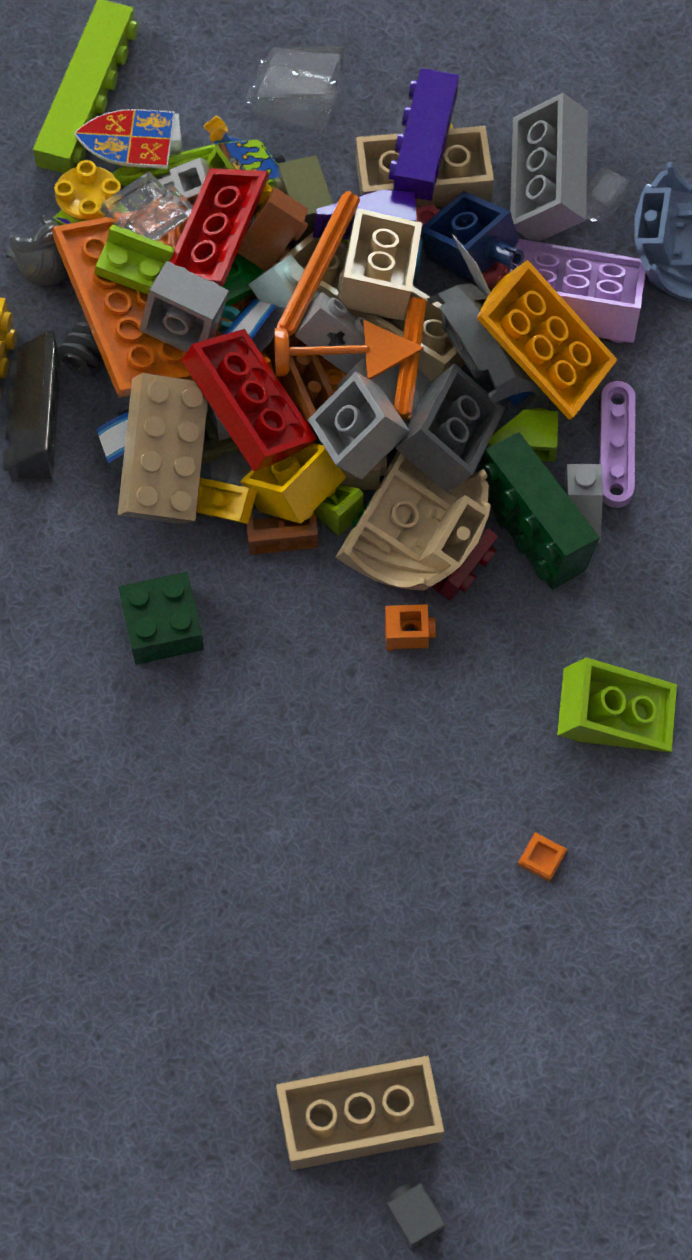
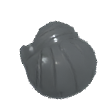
[5,215,68,286]

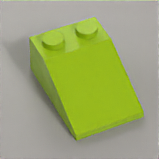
[557,657,677,752]

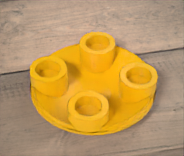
[54,160,121,220]

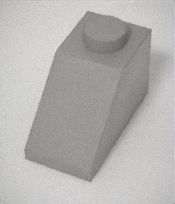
[564,464,603,543]

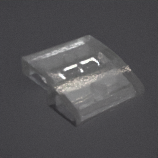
[100,172,193,241]

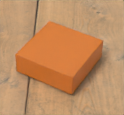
[518,832,567,882]

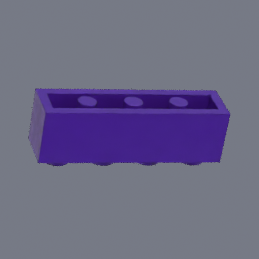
[388,68,459,201]

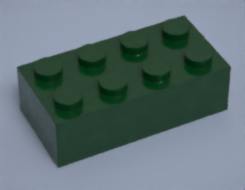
[479,432,600,590]

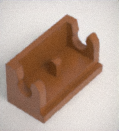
[246,510,318,555]

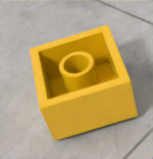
[240,443,346,524]

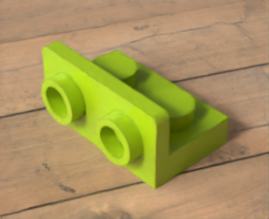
[94,225,175,295]

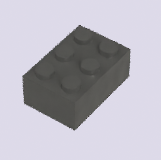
[396,364,505,493]

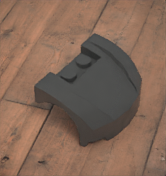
[427,283,549,412]

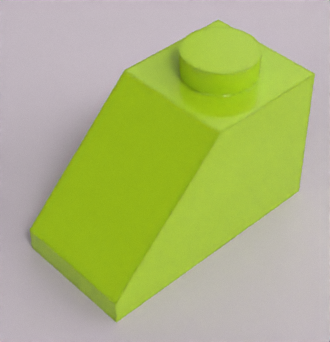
[488,408,558,462]

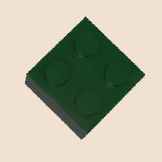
[118,571,204,665]

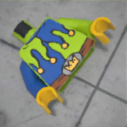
[203,116,286,206]

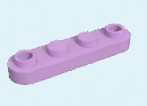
[599,381,635,508]

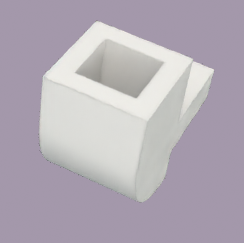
[148,158,209,208]

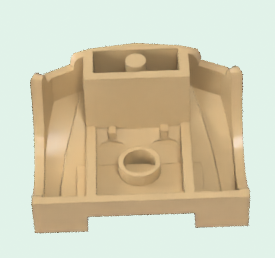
[335,451,491,591]

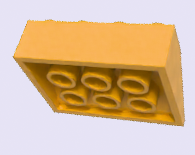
[477,260,617,420]

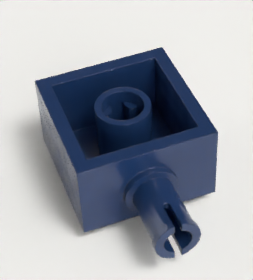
[420,191,524,281]

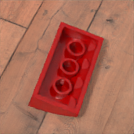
[170,168,270,286]
[181,329,317,472]

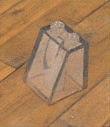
[246,46,343,135]

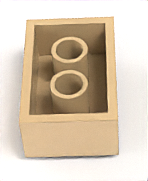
[338,208,422,321]

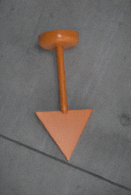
[274,320,424,380]

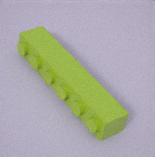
[33,0,139,173]

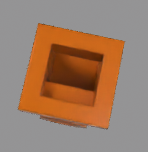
[385,604,436,651]

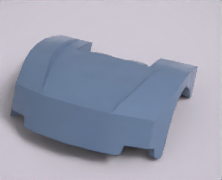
[635,162,692,302]

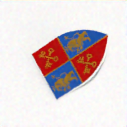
[74,109,175,169]

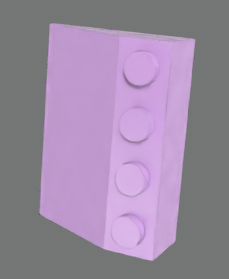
[510,239,645,343]

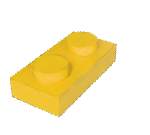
[196,478,257,525]

